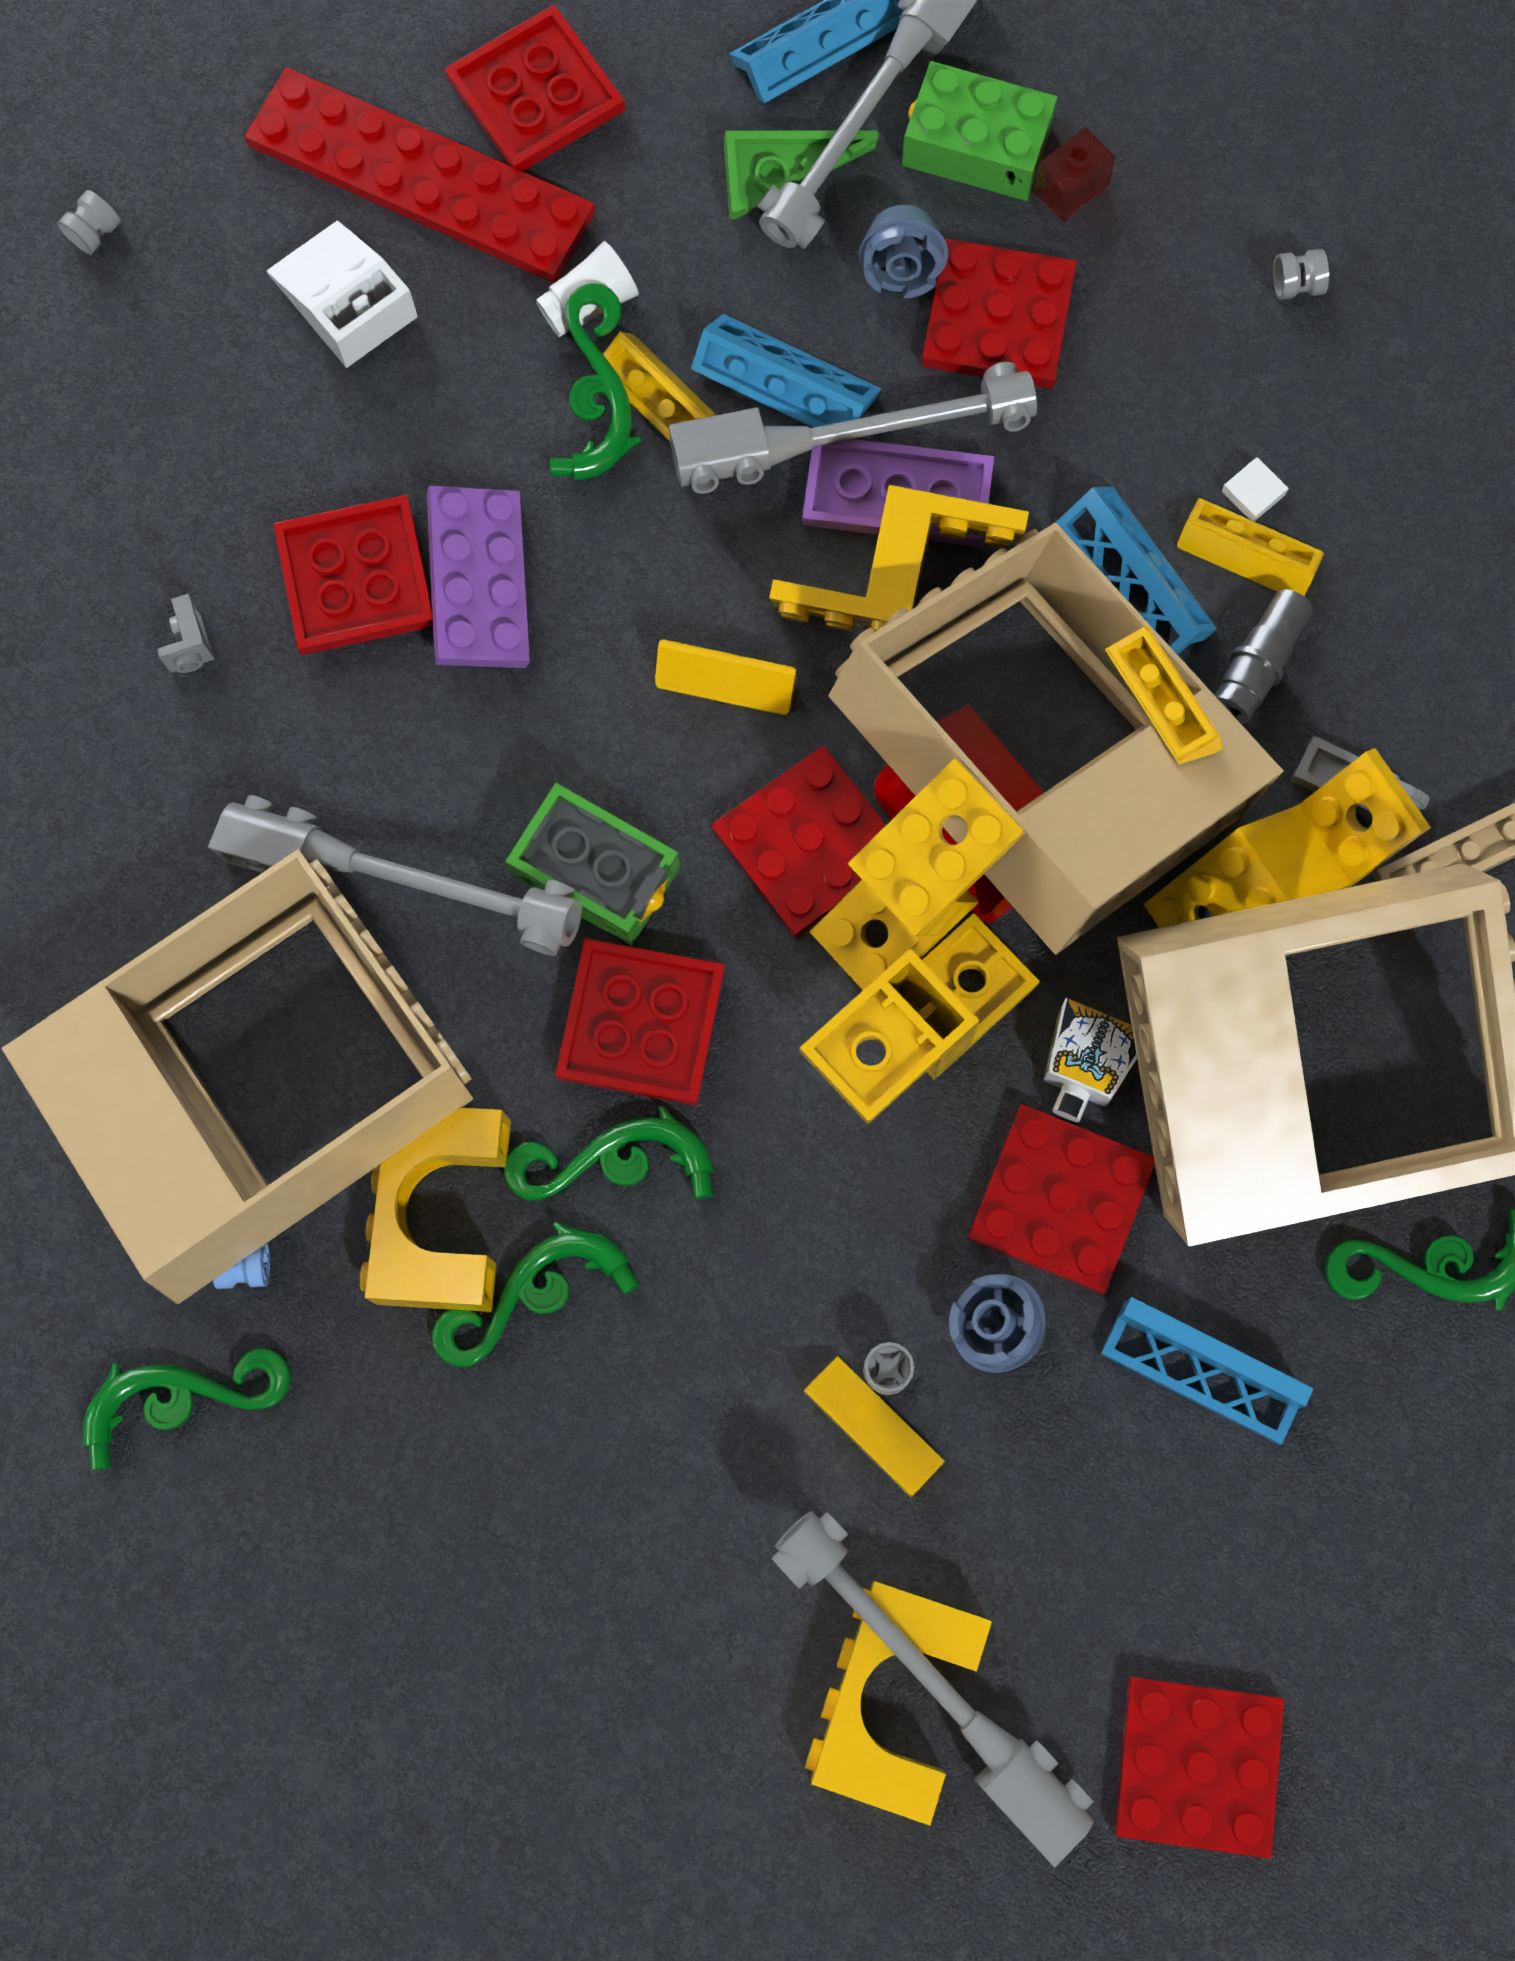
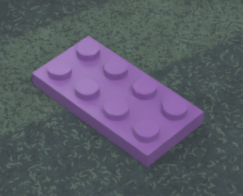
[802,439,994,548]
[427,486,530,668]

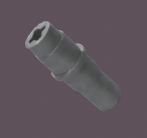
[1215,589,1314,724]

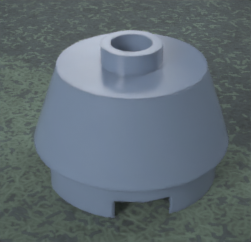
[859,205,948,298]
[949,1274,1046,1373]

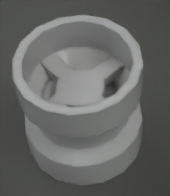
[57,190,121,255]
[1273,249,1329,300]
[863,1342,914,1396]

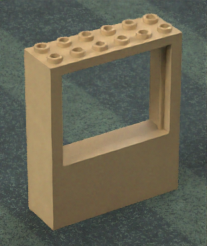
[828,522,1284,955]
[1,849,473,1304]
[1117,863,1515,1247]

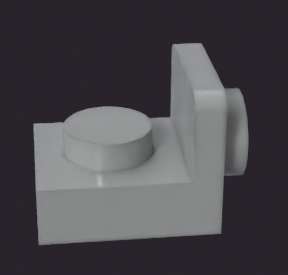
[157,593,215,673]

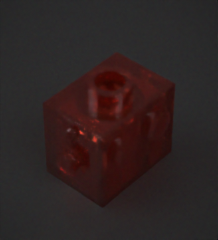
[1034,127,1116,222]

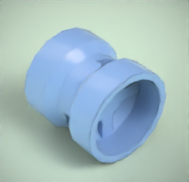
[213,1242,270,1289]

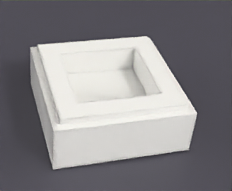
[1221,457,1289,522]

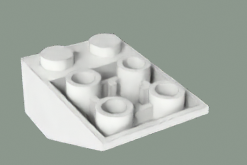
[267,220,418,368]

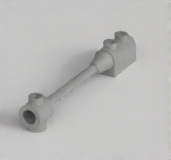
[757,0,977,249]
[669,362,1037,494]
[208,795,582,956]
[771,1511,1094,1868]

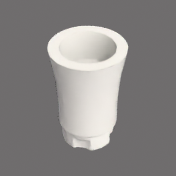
[536,241,639,337]

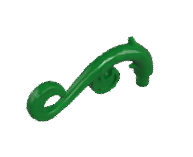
[549,283,641,481]
[503,1106,714,1201]
[1324,1209,1515,1311]
[431,1221,640,1367]
[82,1347,291,1471]

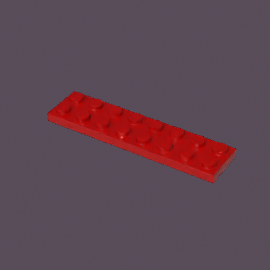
[244,67,596,283]

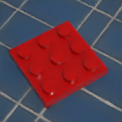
[444,5,626,172]
[921,239,1077,389]
[273,494,433,656]
[711,745,886,939]
[555,938,725,1106]
[967,1104,1155,1295]
[1114,1676,1284,1859]

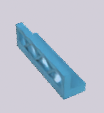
[729,0,903,103]
[691,314,881,439]
[1056,487,1218,655]
[1100,1297,1314,1445]

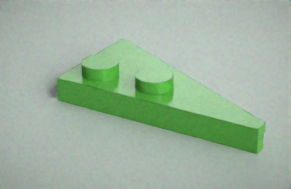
[724,130,878,219]

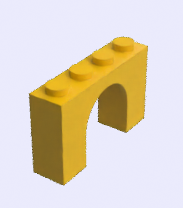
[360,1108,511,1312]
[805,1581,992,1826]

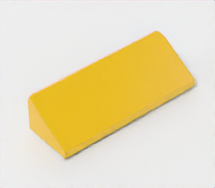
[603,331,716,441]
[1177,498,1324,596]
[1105,625,1223,765]
[655,639,796,715]
[803,1356,945,1498]

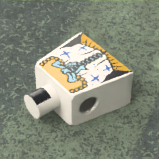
[1044,998,1137,1122]

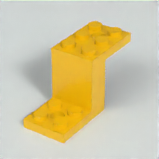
[769,485,1029,631]
[1143,748,1431,928]
[810,758,1027,990]
[799,913,1040,1124]

